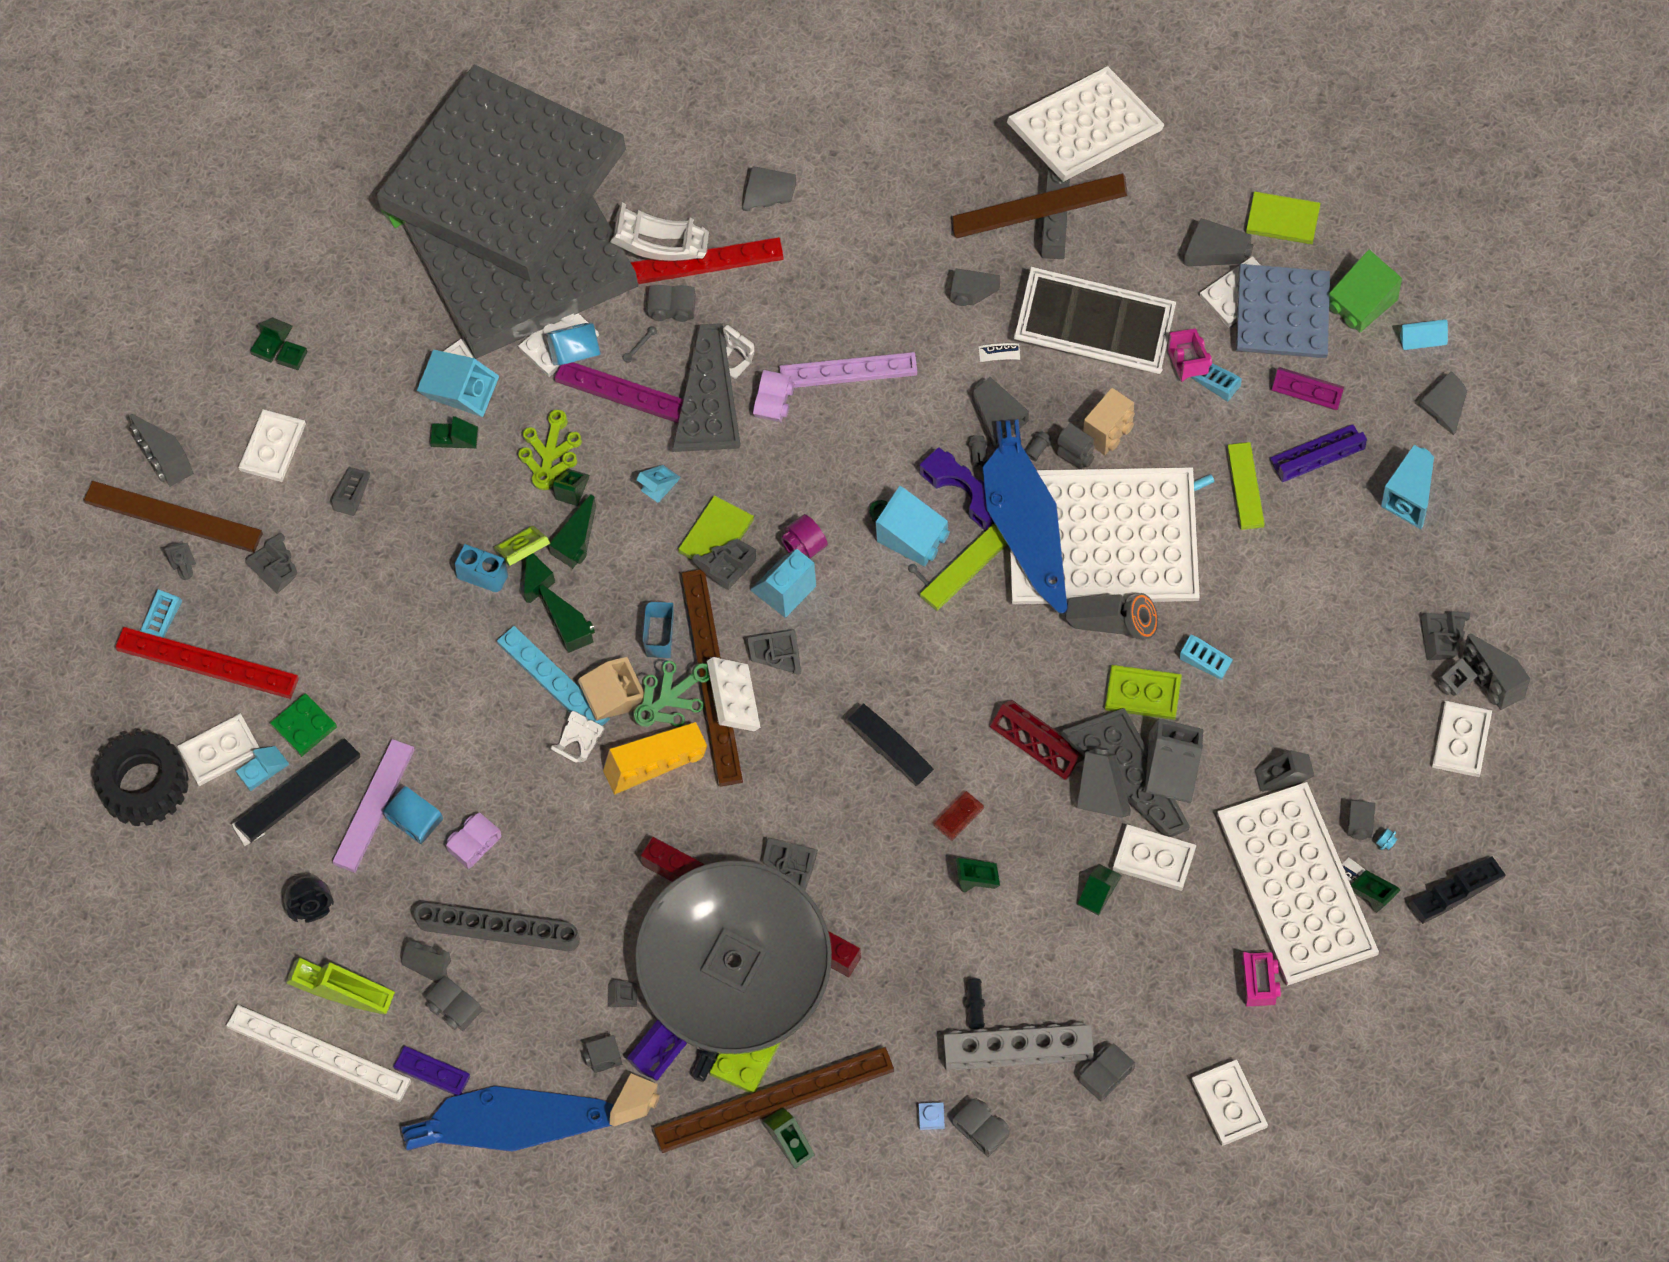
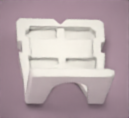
[723,325,754,379]
[551,711,605,762]

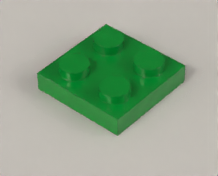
[270,693,337,757]

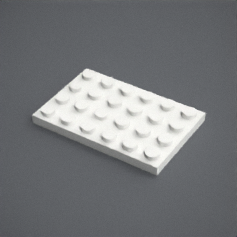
[1007,66,1164,182]

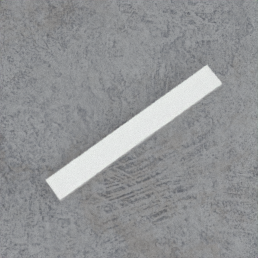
[226,1005,411,1102]

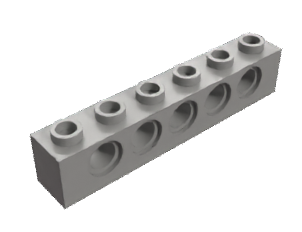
[944,1023,1094,1070]

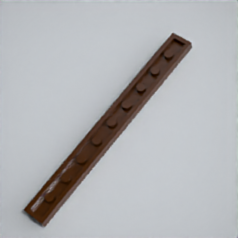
[682,569,743,787]
[654,1047,894,1153]

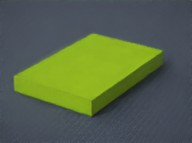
[1246,191,1321,245]
[678,495,754,560]
[1105,665,1182,720]

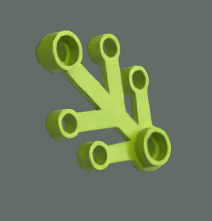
[518,410,582,490]

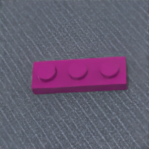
[1272,367,1345,410]

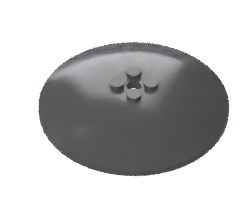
[636,861,832,1054]

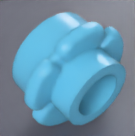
[1376,828,1397,850]

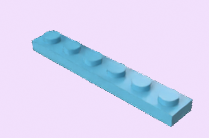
[497,626,610,726]

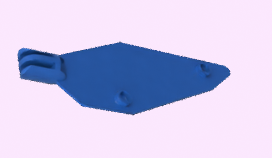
[983,419,1067,613]
[401,1086,614,1152]

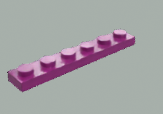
[555,362,683,423]

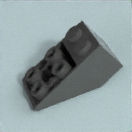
[129,414,194,487]
[1462,633,1530,710]
[1145,718,1203,803]

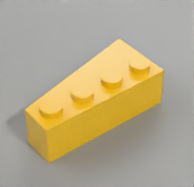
[603,722,707,795]

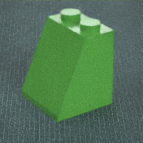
[1329,249,1402,333]

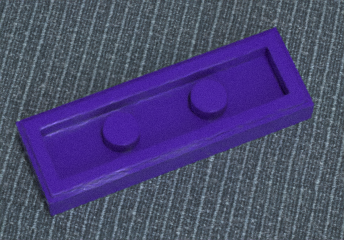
[394,1046,471,1096]

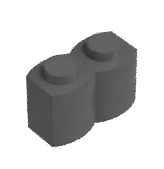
[648,285,696,322]
[1058,423,1095,470]
[425,976,483,1031]
[1079,1043,1135,1101]
[953,1099,1009,1157]

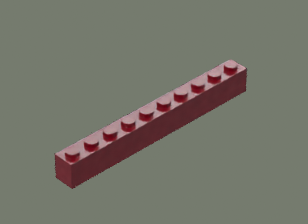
[641,837,861,978]

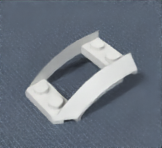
[610,202,709,261]

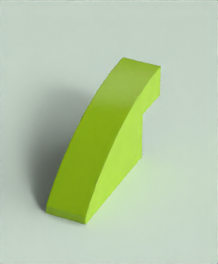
[286,958,395,1015]

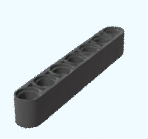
[414,903,580,951]

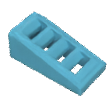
[1191,363,1242,402]
[140,589,182,638]
[1180,634,1233,680]

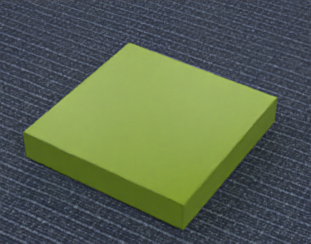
[494,526,550,566]

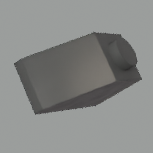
[951,268,1000,306]
[1256,750,1314,792]

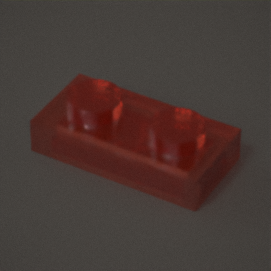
[934,791,984,841]

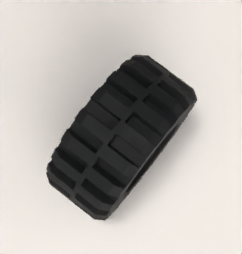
[93,731,189,826]

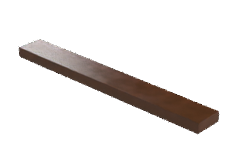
[953,173,1128,238]
[84,481,263,553]

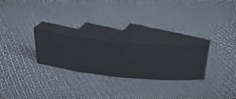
[846,703,934,786]
[1409,856,1506,924]

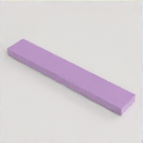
[780,352,917,388]
[333,739,414,873]

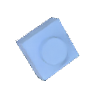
[919,1102,945,1130]

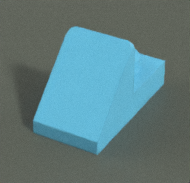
[637,465,680,503]
[236,746,289,791]

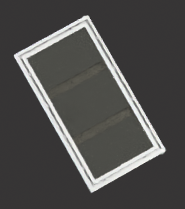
[1014,267,1176,374]

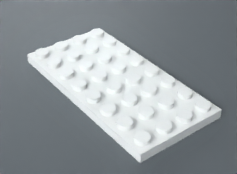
[1217,782,1379,986]

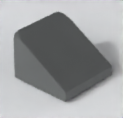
[608,979,637,1008]

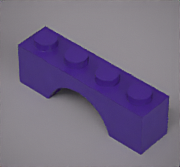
[920,447,994,532]

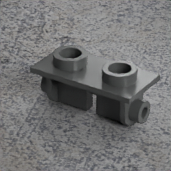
[165,543,196,580]

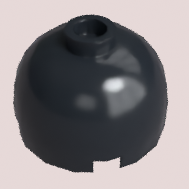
[284,876,334,923]

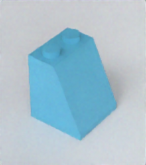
[417,349,499,417]
[1381,445,1434,529]
[876,486,950,567]
[751,549,816,618]

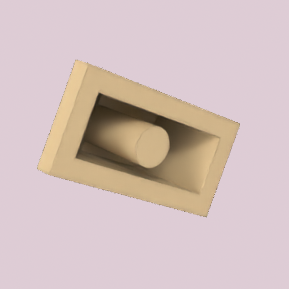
[610,1073,660,1126]

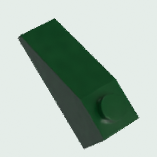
[549,494,596,569]
[539,585,595,653]

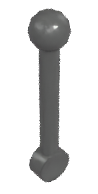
[623,326,657,363]
[908,564,930,587]

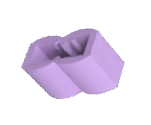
[753,370,795,422]
[446,812,502,869]

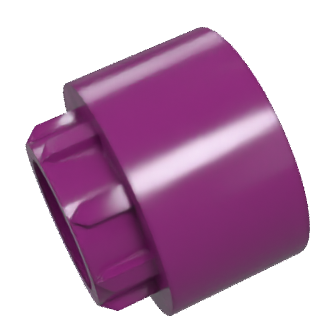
[781,514,828,559]

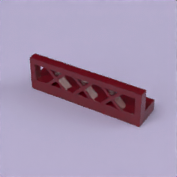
[990,700,1084,780]

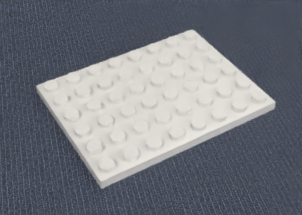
[1010,468,1200,604]

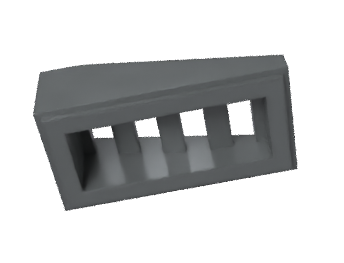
[332,467,370,516]

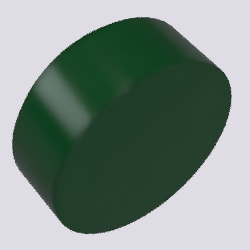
[869,500,888,523]

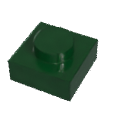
[277,341,308,370]

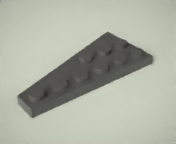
[672,323,741,452]

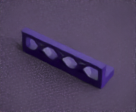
[1270,424,1367,483]
[627,1020,687,1081]

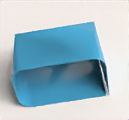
[546,323,601,365]
[455,544,508,592]
[643,602,674,658]
[384,786,443,845]

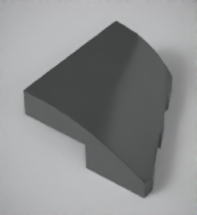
[743,166,796,211]
[1421,371,1467,435]
[246,533,297,594]
[693,538,756,590]
[1422,611,1470,660]
[748,630,801,675]
[763,838,818,891]
[402,940,451,983]

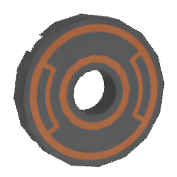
[1124,593,1158,640]

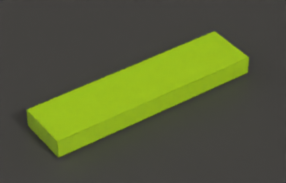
[1227,442,1265,530]

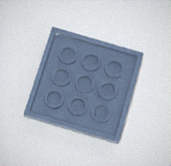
[1236,264,1330,358]

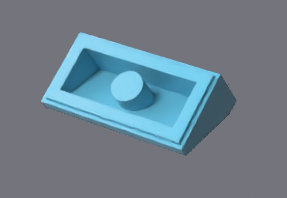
[1400,319,1448,350]

